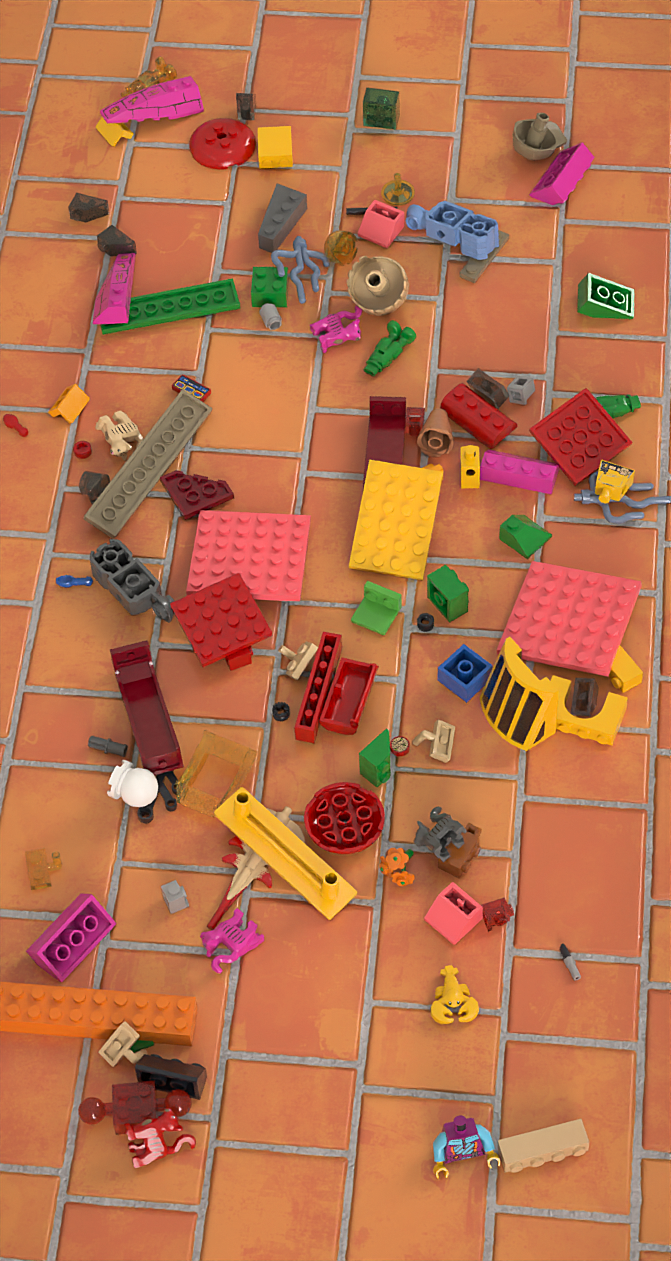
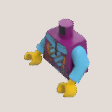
[433,1115,500,1179]

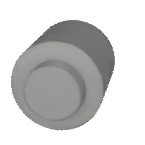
[259,303,282,330]

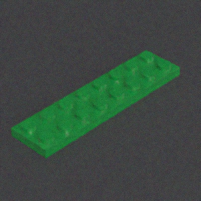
[100,278,240,335]

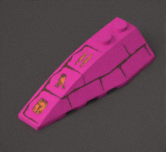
[100,76,204,124]
[93,253,136,324]

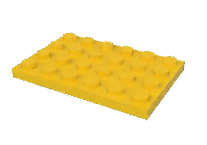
[349,460,443,581]

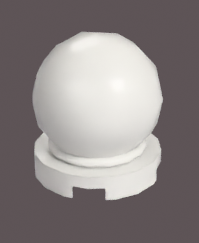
[107,760,158,807]

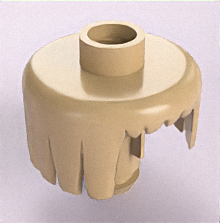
[347,256,409,316]

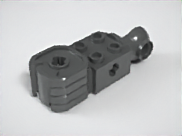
[90,539,174,623]

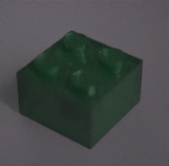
[363,88,400,130]

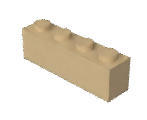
[497,1119,589,1173]

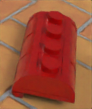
[440,383,518,449]
[319,657,379,735]

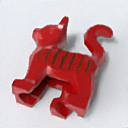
[124,1109,196,1168]

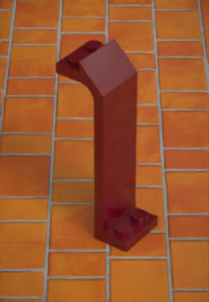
[363,396,406,490]
[110,640,184,775]

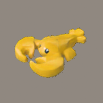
[430,965,479,1024]

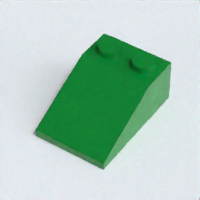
[577,273,635,319]

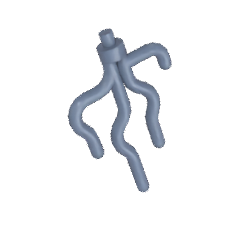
[271,236,330,304]
[574,472,671,524]

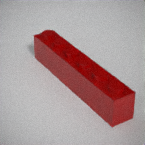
[294,631,342,743]

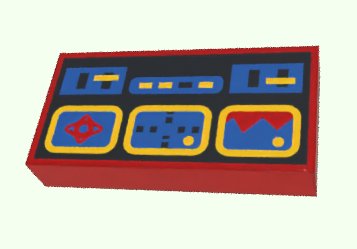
[172,374,211,402]

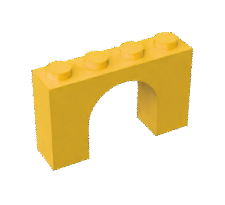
[539,675,628,746]

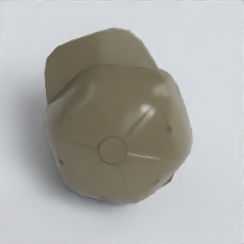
[512,112,567,161]

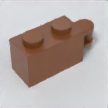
[438,823,482,879]

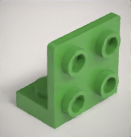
[351,581,402,635]

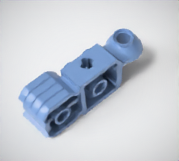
[405,201,499,260]

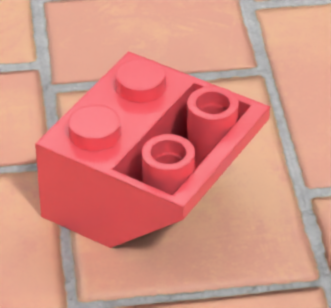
[358,200,405,248]
[424,882,483,945]

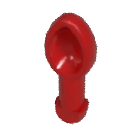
[3,414,29,437]

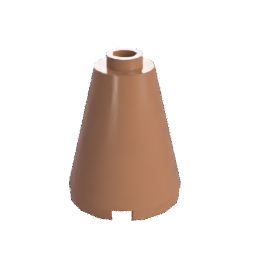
[417,409,454,457]

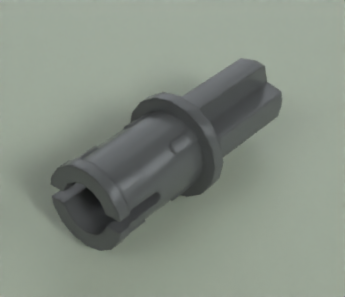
[88,736,128,757]

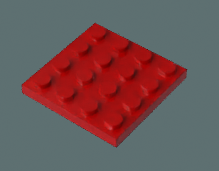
[529,388,633,486]
[170,573,273,667]

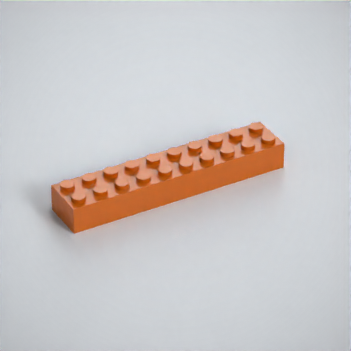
[0,982,197,1046]

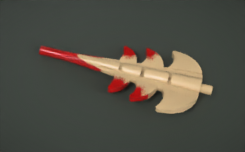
[207,806,305,930]

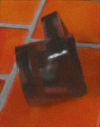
[79,471,110,505]

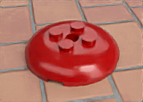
[189,118,256,170]
[304,782,385,855]

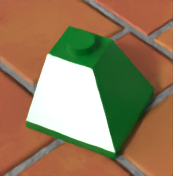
[499,515,552,559]

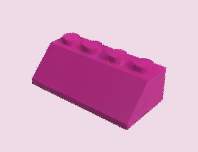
[529,142,595,205]
[480,450,559,494]
[26,893,116,982]

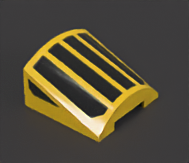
[479,637,558,751]

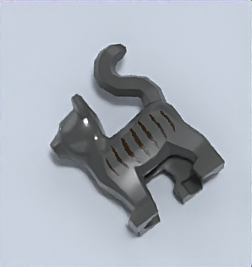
[414,806,467,862]

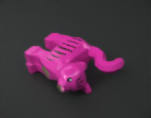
[310,306,362,353]
[200,908,264,973]

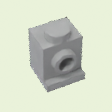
[507,376,535,405]
[161,880,189,914]

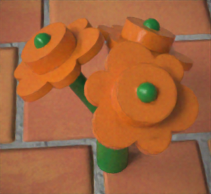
[379,848,415,886]

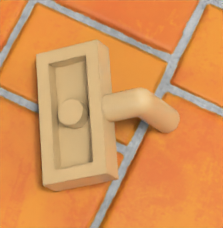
[278,641,318,680]
[412,720,455,763]
[98,1021,148,1067]

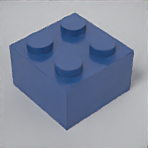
[438,644,493,703]

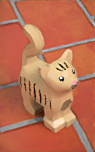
[95,411,144,461]

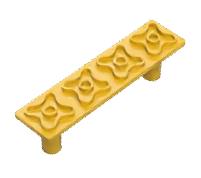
[214,787,357,920]

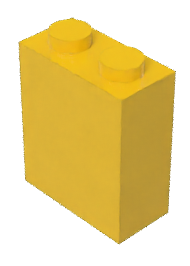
[258,126,293,169]

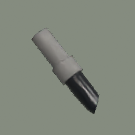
[560,944,581,981]

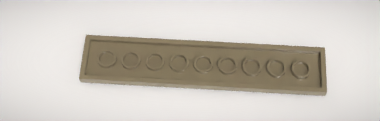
[83,389,212,539]

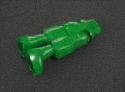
[363,320,416,376]
[596,394,641,419]

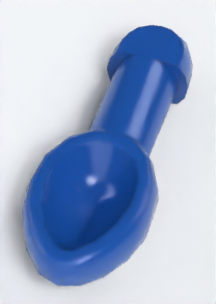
[55,575,93,588]

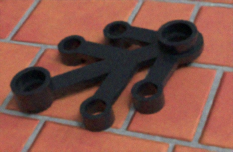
[137,770,184,824]

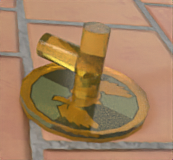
[381,173,415,206]

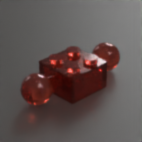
[78,1081,192,1135]

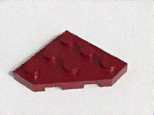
[160,470,234,520]

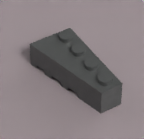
[258,183,307,253]

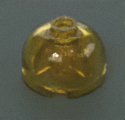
[324,230,358,266]

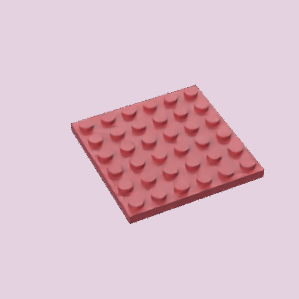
[186,510,311,602]
[497,561,642,676]

